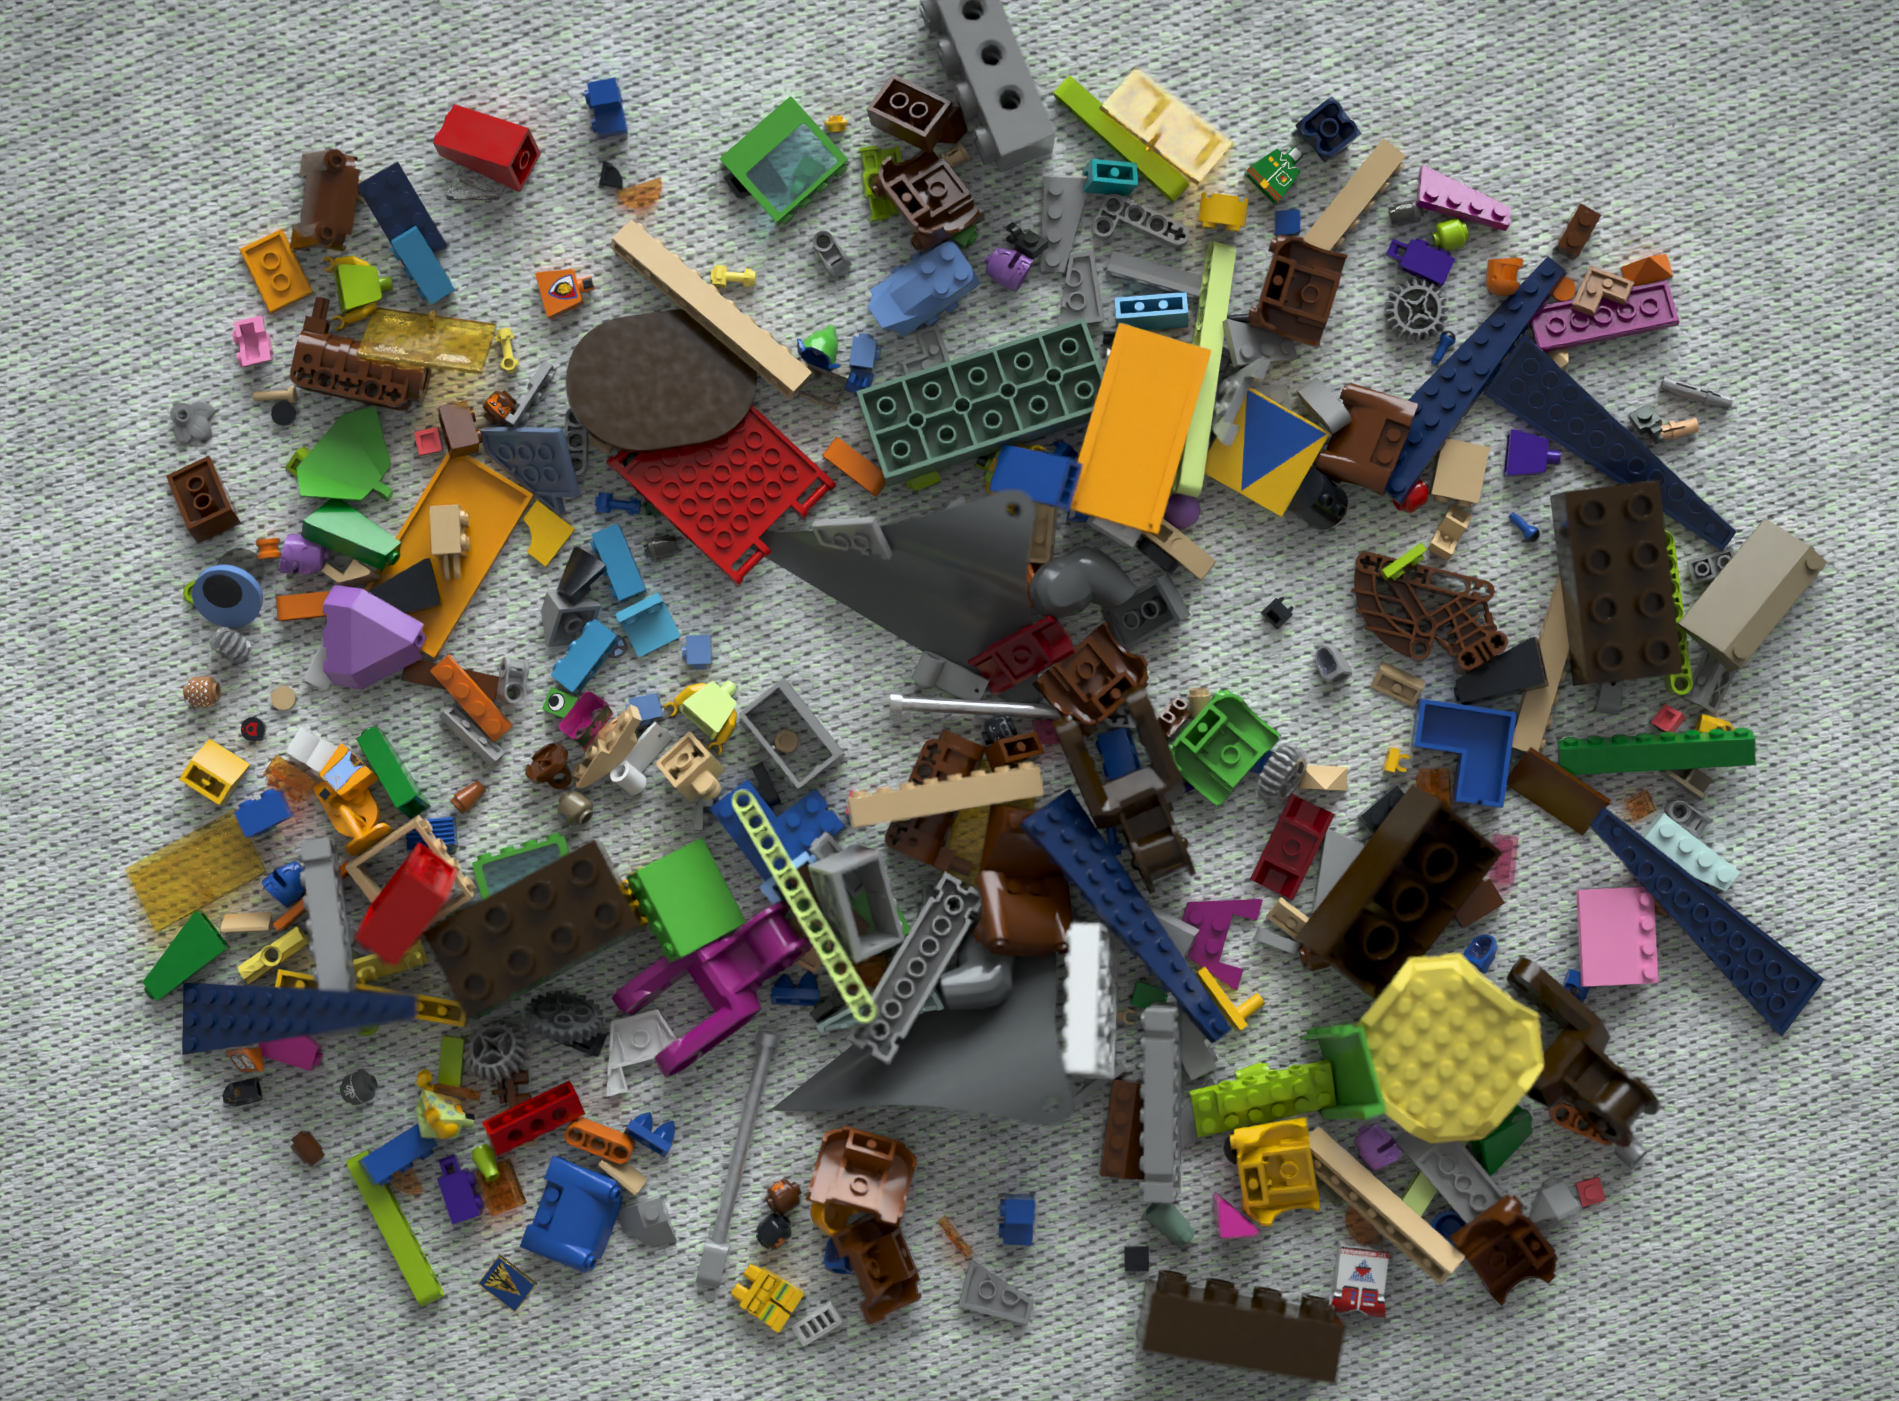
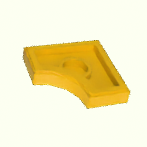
[523,500,576,567]

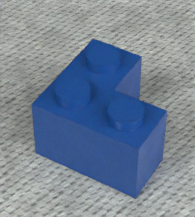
[584,78,628,139]
[234,788,294,838]
[999,1193,1035,1246]

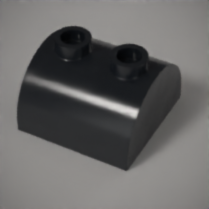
[1288,467,1348,530]

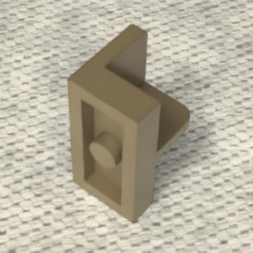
[1659,768,1713,799]

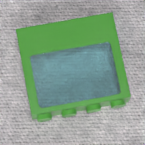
[719,96,848,227]
[472,832,569,900]

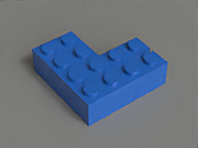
[1411,699,1517,808]
[710,779,845,882]

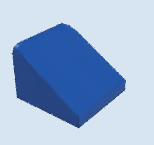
[1275,209,1300,236]

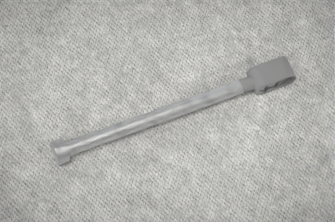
[890,691,1135,728]
[696,1030,781,1288]

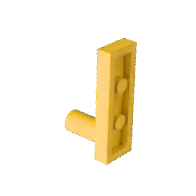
[1194,967,1265,1032]

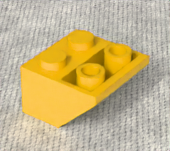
[179,739,251,805]

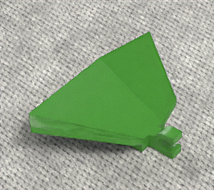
[296,406,393,502]

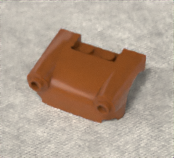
[806,1126,917,1227]

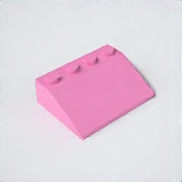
[1576,886,1659,986]

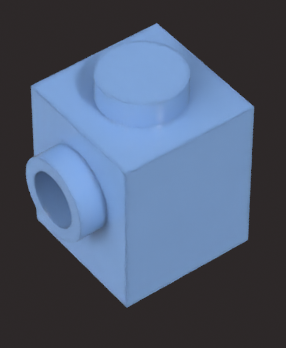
[849,333,881,371]
[682,635,712,670]
[626,693,663,726]

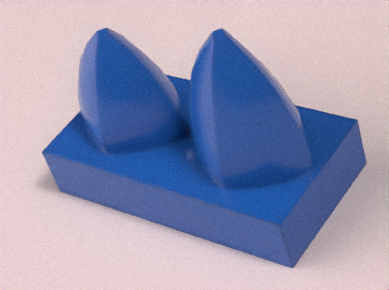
[771,970,820,1006]
[624,1112,675,1158]

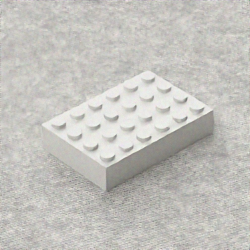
[1062,924,1119,1080]

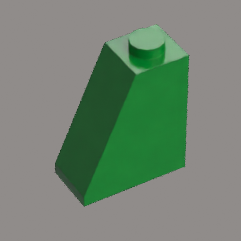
[1471,1104,1533,1176]

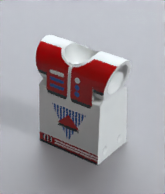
[1328,1240,1389,1318]

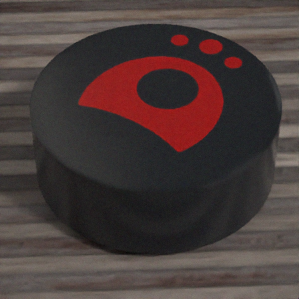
[241,717,266,741]

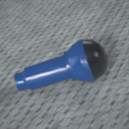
[1431,331,1456,365]
[1509,512,1540,542]

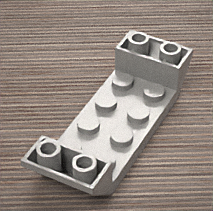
[1395,1131,1505,1224]

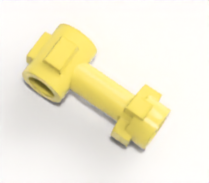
[710,265,756,288]
[495,328,520,375]

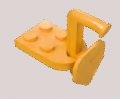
[312,780,393,856]

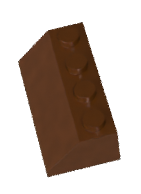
[1099,1078,1145,1179]

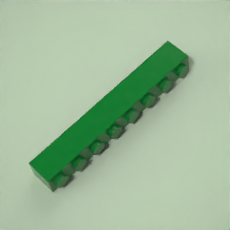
[1557,728,1755,775]

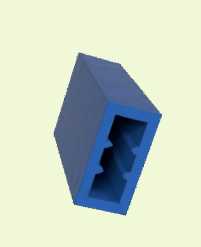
[989,444,1083,511]

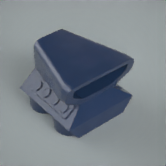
[1293,96,1362,163]

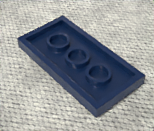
[358,161,447,267]

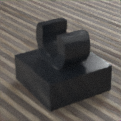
[1261,597,1294,629]

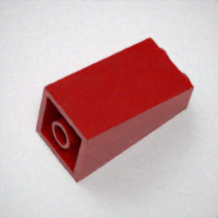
[433,104,541,192]

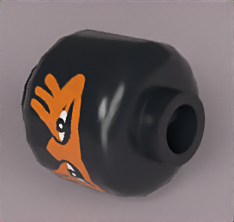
[756,1213,792,1249]

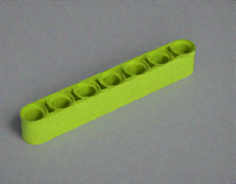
[1052,76,1190,203]
[1664,531,1693,696]
[346,1149,444,1307]

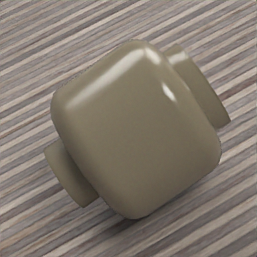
[558,790,593,826]

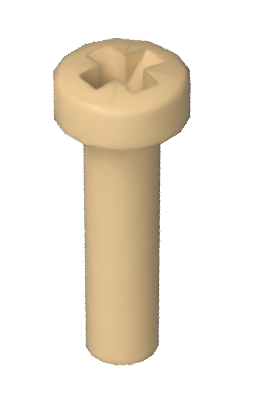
[253,387,297,403]

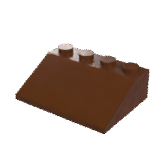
[979,804,1065,879]

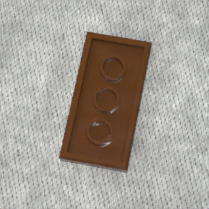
[1507,747,1611,836]

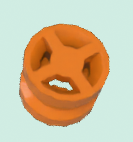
[256,538,281,560]

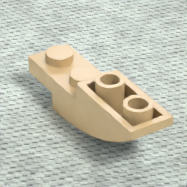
[1140,518,1216,581]
[573,705,642,789]

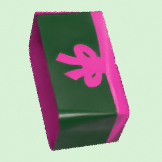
[559,692,614,749]

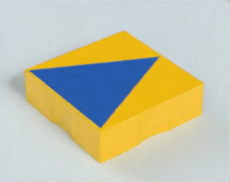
[1204,387,1330,517]

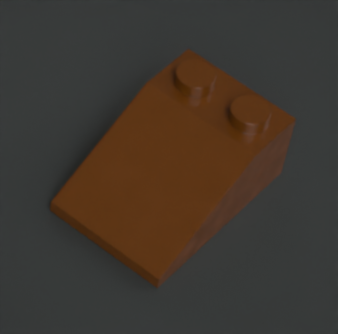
[166,455,241,544]

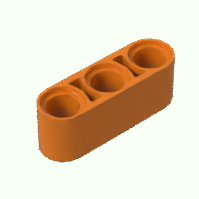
[822,436,886,497]
[275,591,330,621]
[1548,1102,1612,1145]
[564,1117,635,1164]

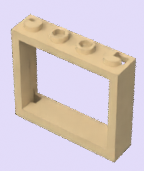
[345,815,475,930]

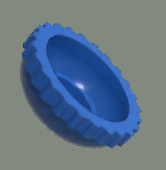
[1430,1209,1466,1249]

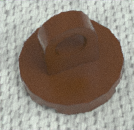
[525,743,572,789]

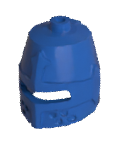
[262,861,306,908]

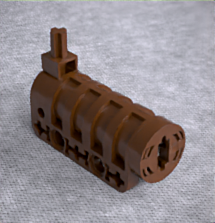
[290,297,432,411]
[885,729,986,877]

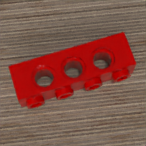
[482,1080,585,1156]

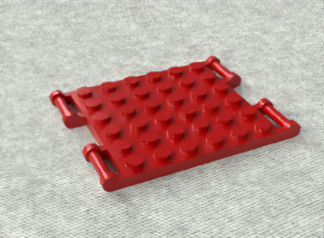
[606,405,836,586]

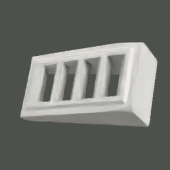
[791,1300,844,1347]

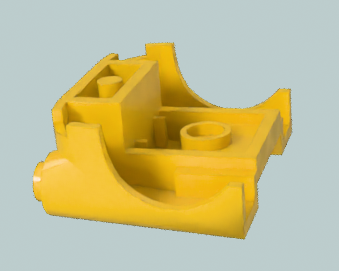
[1230,1117,1320,1226]

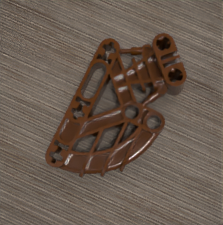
[1351,552,1508,675]

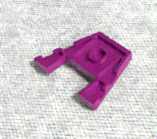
[1182,899,1263,990]

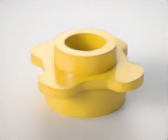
[824,115,848,132]

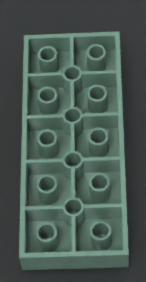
[856,318,1104,487]

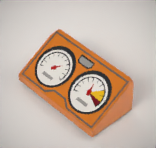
[225,1047,264,1072]

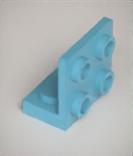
[615,593,681,657]

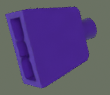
[1503,429,1561,477]

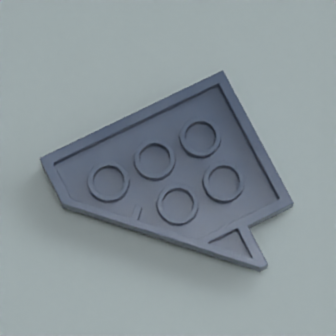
[480,427,580,515]

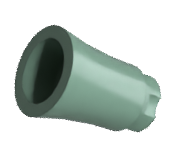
[1142,1202,1196,1248]

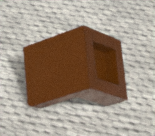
[938,106,968,144]

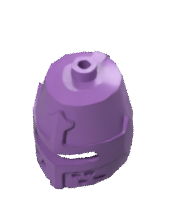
[984,247,1034,292]
[280,534,330,575]
[1354,1124,1404,1172]

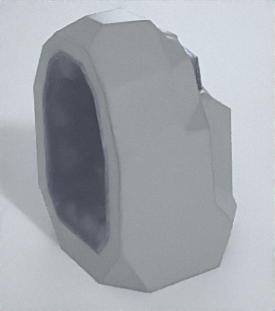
[1315,644,1352,685]

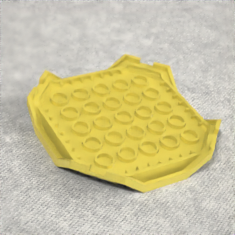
[1353,953,1544,1143]

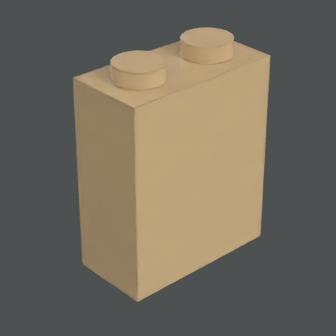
[1428,439,1490,508]

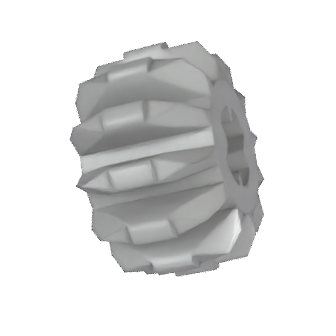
[209,627,252,664]

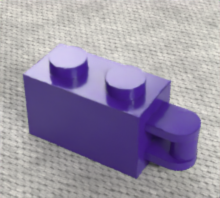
[1386,238,1455,288]
[437,1154,485,1225]

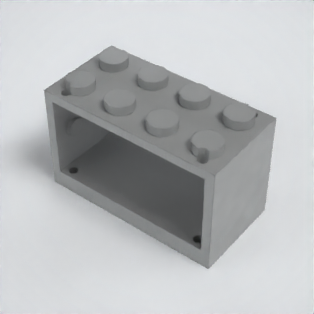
[738,678,845,789]
[808,844,905,963]

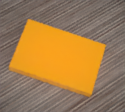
[239,229,314,314]

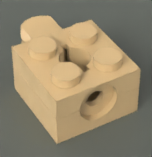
[429,505,471,580]
[655,731,726,803]

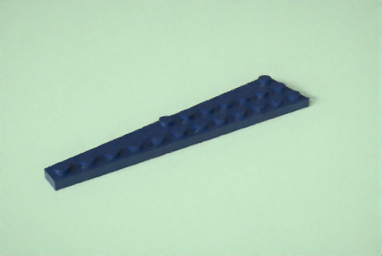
[1384,257,1567,506]
[1483,333,1737,551]
[1018,789,1231,1044]
[1589,807,1825,1037]
[182,983,417,1055]

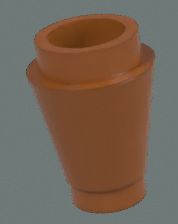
[450,780,486,815]

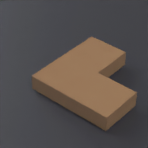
[1571,265,1634,317]

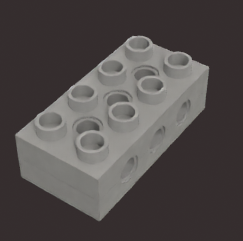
[919,0,1056,173]

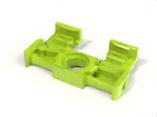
[857,145,902,222]

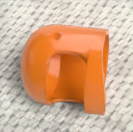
[1486,258,1524,296]

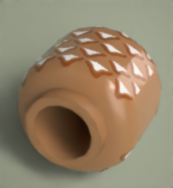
[183,676,221,708]

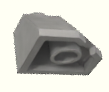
[541,591,601,647]
[1528,1177,1581,1227]
[618,1194,677,1248]

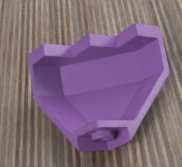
[323,585,427,690]

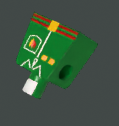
[1244,147,1303,206]

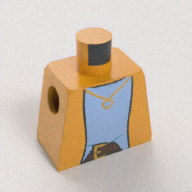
[318,743,379,804]

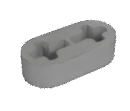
[1254,928,1300,955]

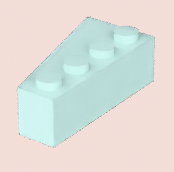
[1642,813,1741,891]

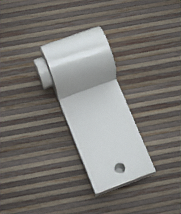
[610,721,673,795]

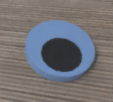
[192,565,263,628]

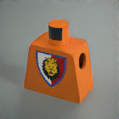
[535,269,595,320]

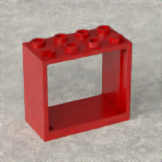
[355,842,458,967]

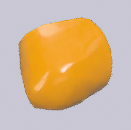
[810,1202,858,1238]

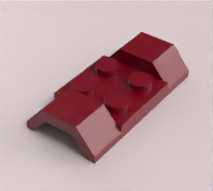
[968,616,1075,697]
[1250,793,1335,900]

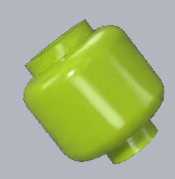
[1432,218,1469,252]

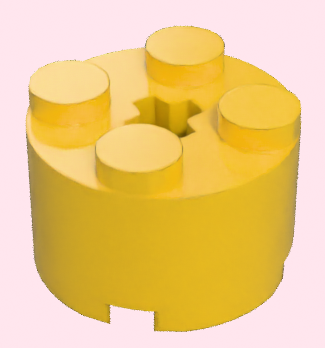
[1198,192,1249,232]

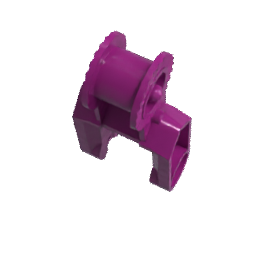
[612,900,814,1078]

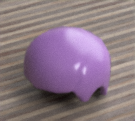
[1164,493,1201,529]

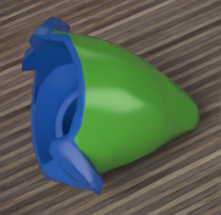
[797,324,841,371]

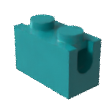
[1082,159,1138,197]

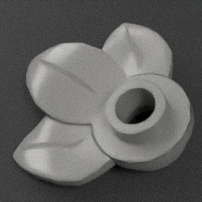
[170,401,216,445]

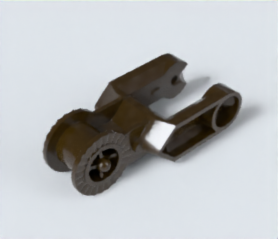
[1052,684,1196,894]
[1507,957,1661,1147]

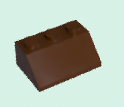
[867,74,952,153]

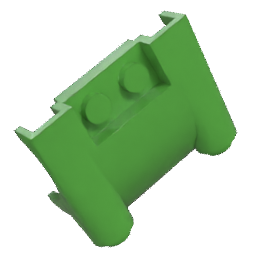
[1169,689,1281,809]

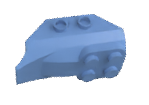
[867,239,981,337]

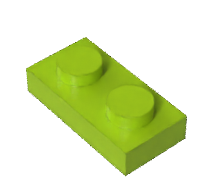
[1380,542,1427,581]

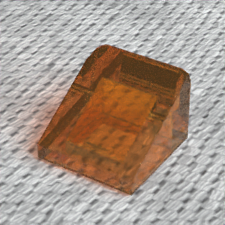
[1623,789,1656,822]

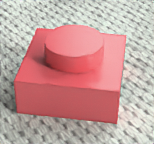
[414,427,444,456]
[1651,704,1686,733]
[1575,1177,1606,1207]

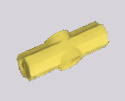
[237,926,309,984]

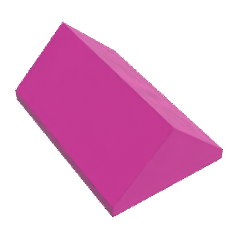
[1212,1192,1259,1238]

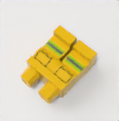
[730,1263,804,1334]

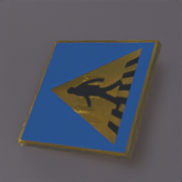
[477,1254,538,1313]

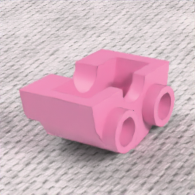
[232,315,273,367]

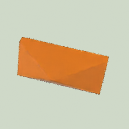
[1620,254,1673,287]

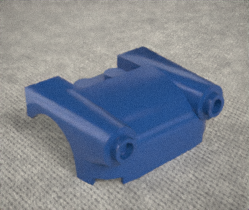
[520,1156,623,1273]

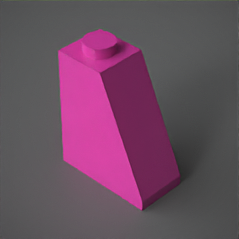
[258,1036,323,1071]

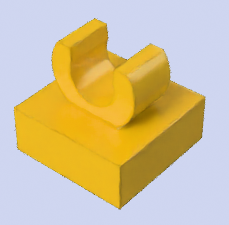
[1383,747,1410,773]

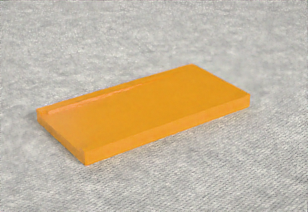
[1070,323,1212,536]
[364,452,535,658]

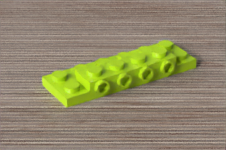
[1189,1059,1336,1138]

